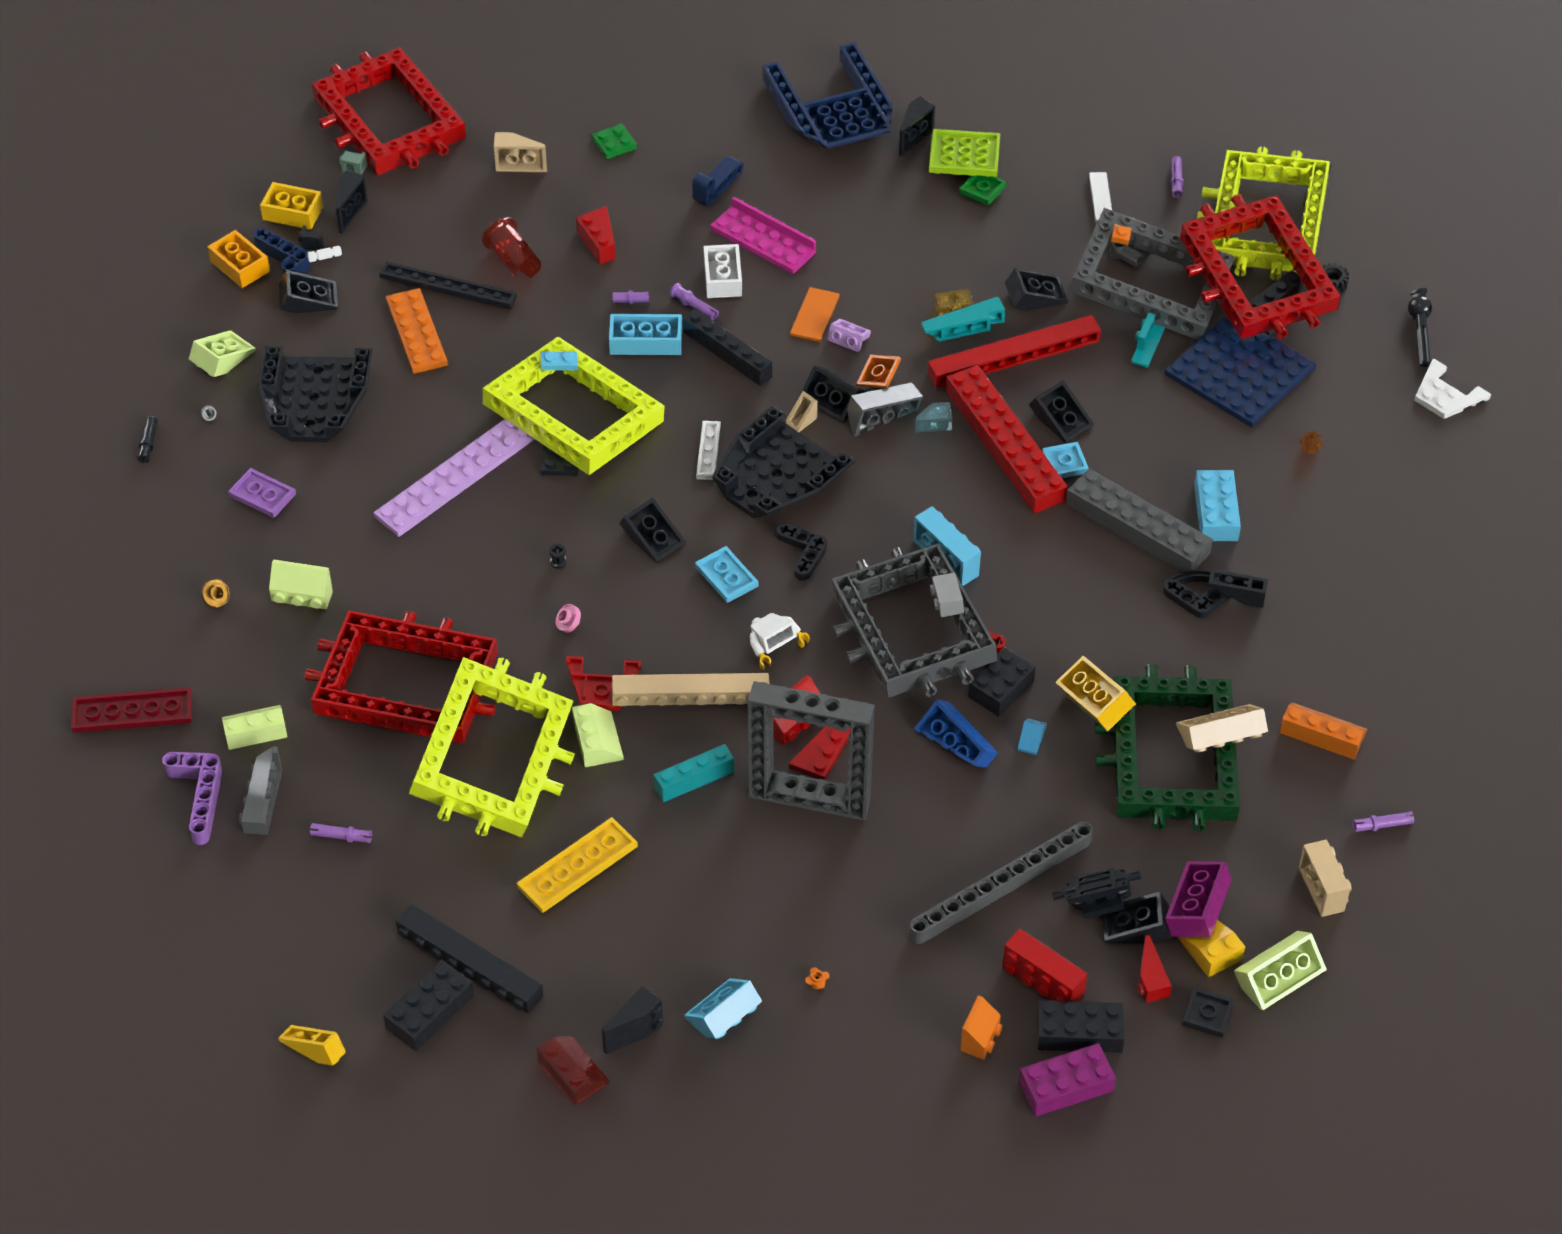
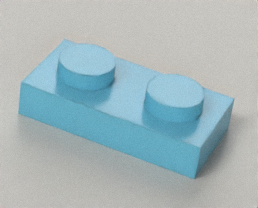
[541,352,578,370]

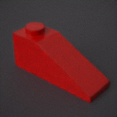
[1137,935,1171,1003]

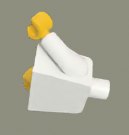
[750,613,810,670]

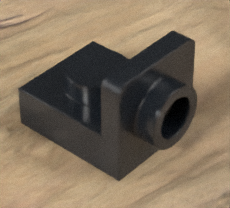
[298,225,324,250]

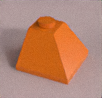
[856,355,901,388]

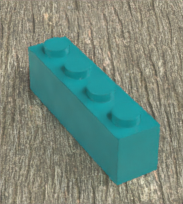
[654,744,734,803]

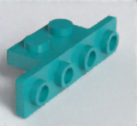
[1131,313,1165,368]

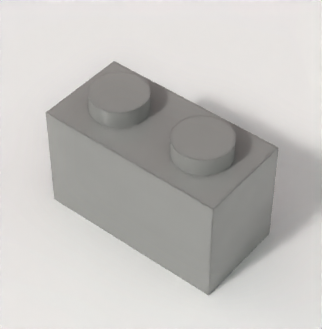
[930,572,964,617]

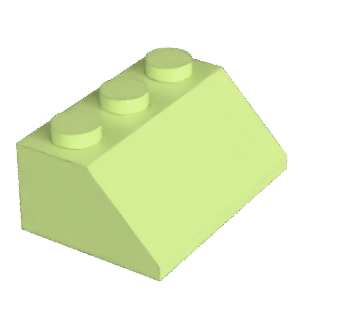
[269,560,333,609]
[572,703,624,767]
[222,705,287,750]

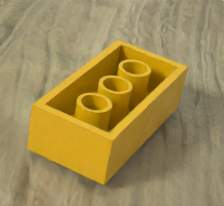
[1055,656,1136,731]

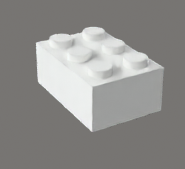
[704,244,742,298]

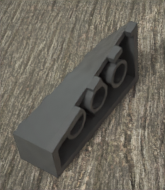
[847,382,923,437]
[239,746,282,835]

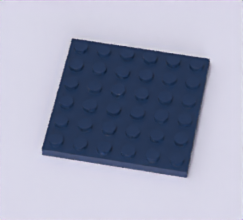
[1165,315,1316,428]

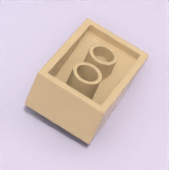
[494,132,547,172]

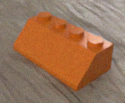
[1280,703,1367,760]

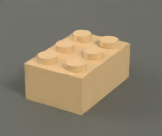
[1299,839,1351,917]

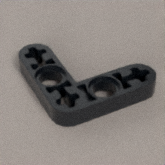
[776,523,827,580]

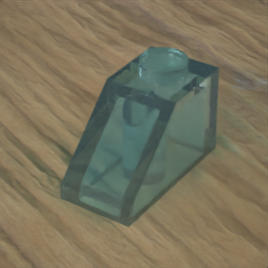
[915,402,952,433]

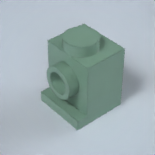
[339,151,367,175]

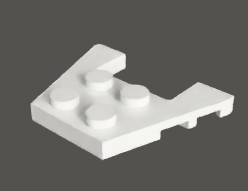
[1414,359,1491,419]

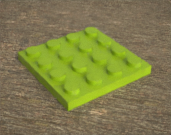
[929,129,1000,177]

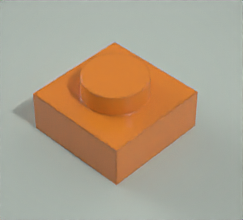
[1111,224,1132,245]

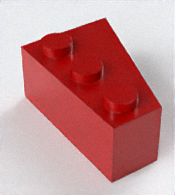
[576,206,616,264]

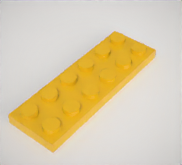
[517,817,638,913]

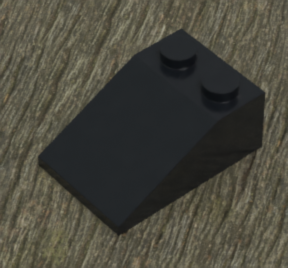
[899,96,935,156]
[336,170,368,233]
[1005,268,1068,310]
[279,270,338,313]
[1029,380,1094,443]
[619,497,686,563]
[1103,892,1172,943]
[601,986,663,1054]

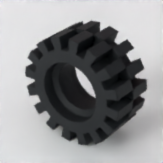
[1322,263,1349,294]

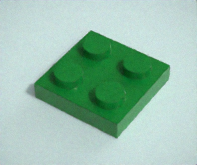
[592,123,637,159]
[959,175,1007,206]

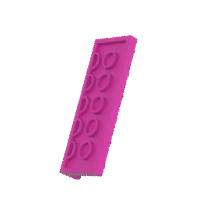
[710,197,816,274]

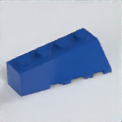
[914,700,998,768]

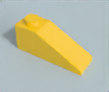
[278,1025,346,1066]

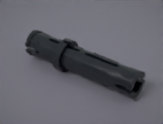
[137,416,158,463]

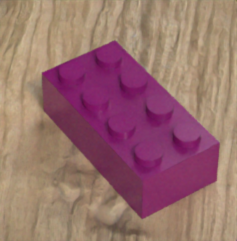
[1165,861,1232,937]
[1019,1043,1116,1117]

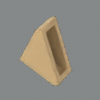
[786,391,818,432]

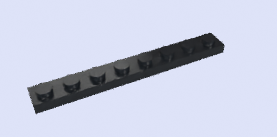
[379,261,517,309]

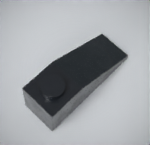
[1208,569,1268,608]

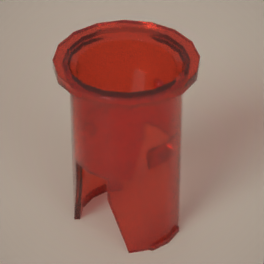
[482,217,542,278]

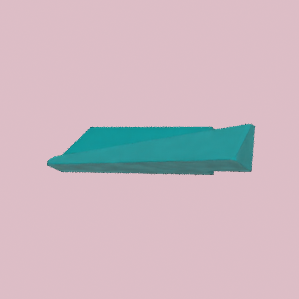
[921,297,1005,342]

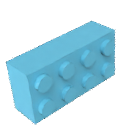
[609,314,682,355]
[1194,470,1241,541]
[913,507,981,586]

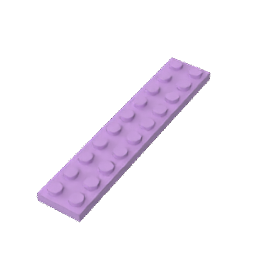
[373,419,535,537]

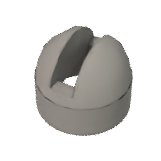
[201,405,217,421]

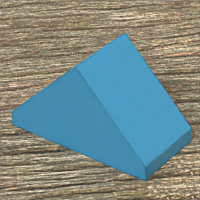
[1017,718,1047,755]

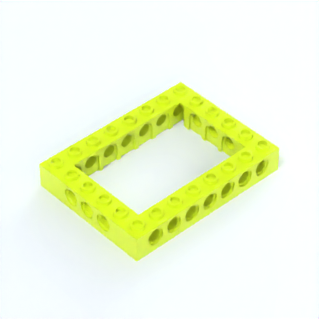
[483,337,665,475]

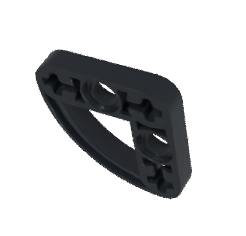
[1163,570,1229,618]

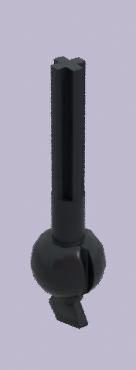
[1408,288,1433,367]

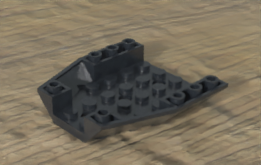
[258,346,373,442]
[712,405,855,518]

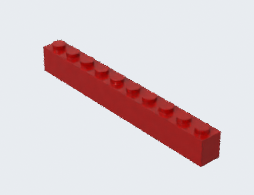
[928,315,1101,388]

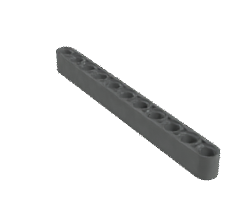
[909,822,1093,944]

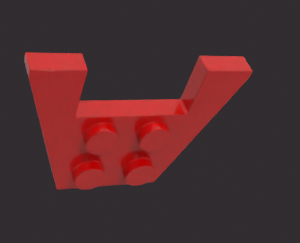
[566,656,642,711]

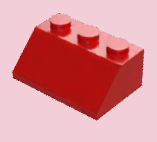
[774,675,821,746]

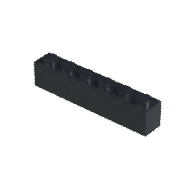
[683,308,772,386]

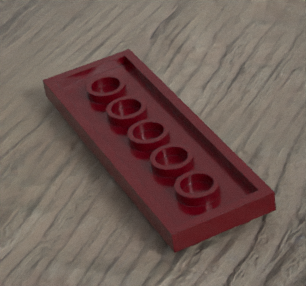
[71,687,192,733]

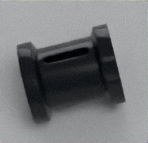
[549,544,567,569]

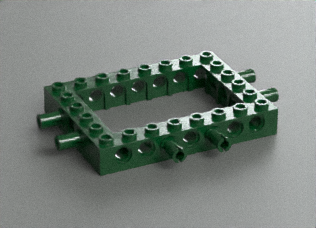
[1094,664,1240,832]

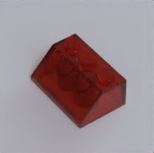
[537,1036,610,1105]

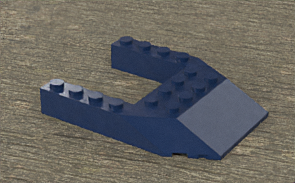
[763,42,893,149]

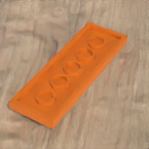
[386,288,448,374]

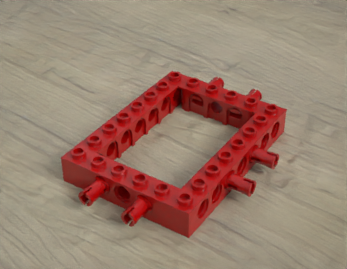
[312,47,466,176]
[1180,194,1341,339]
[304,610,498,744]

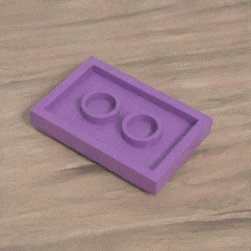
[228,468,296,518]

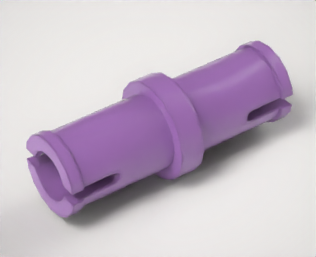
[613,290,649,304]

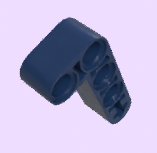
[692,156,744,206]
[253,227,310,275]

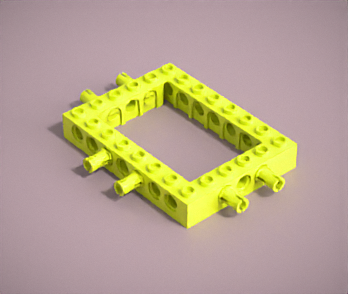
[1197,147,1330,281]
[409,657,575,838]

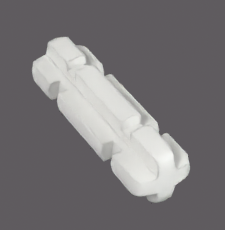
[308,246,342,262]

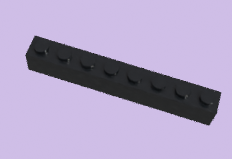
[396,904,543,1013]

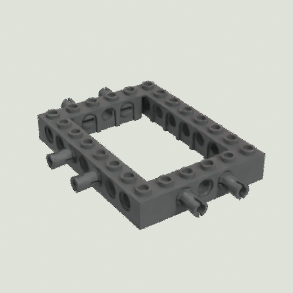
[832,544,997,698]

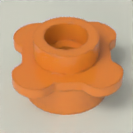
[805,967,829,989]

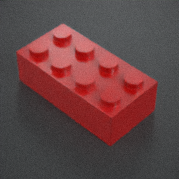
[1002,928,1088,1002]

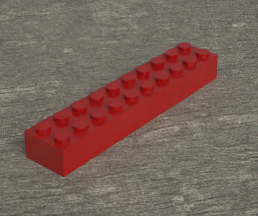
[945,365,1068,513]

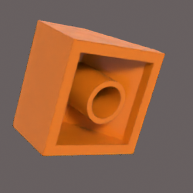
[960,995,1003,1060]

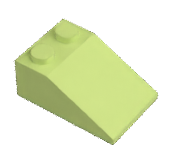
[189,330,256,377]

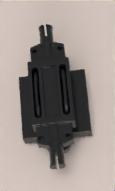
[1052,868,1142,919]

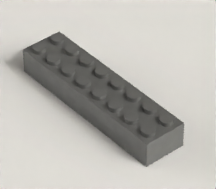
[1066,468,1213,572]

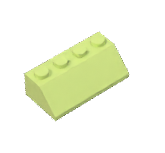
[1234,931,1327,1010]

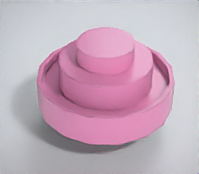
[556,604,581,633]

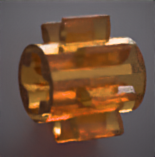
[1300,431,1323,453]

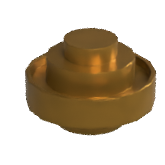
[201,579,230,608]

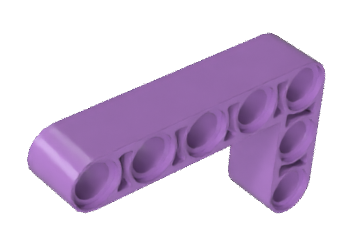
[162,752,222,845]

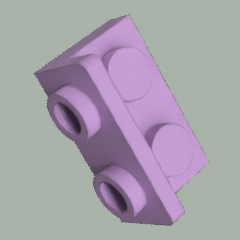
[827,319,871,352]

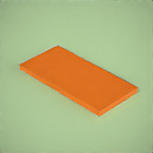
[790,287,840,342]

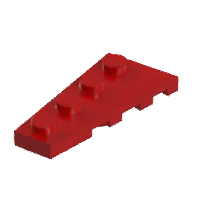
[789,727,851,780]

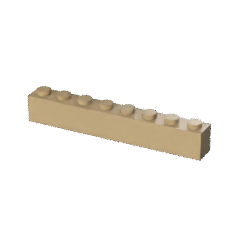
[612,673,769,706]

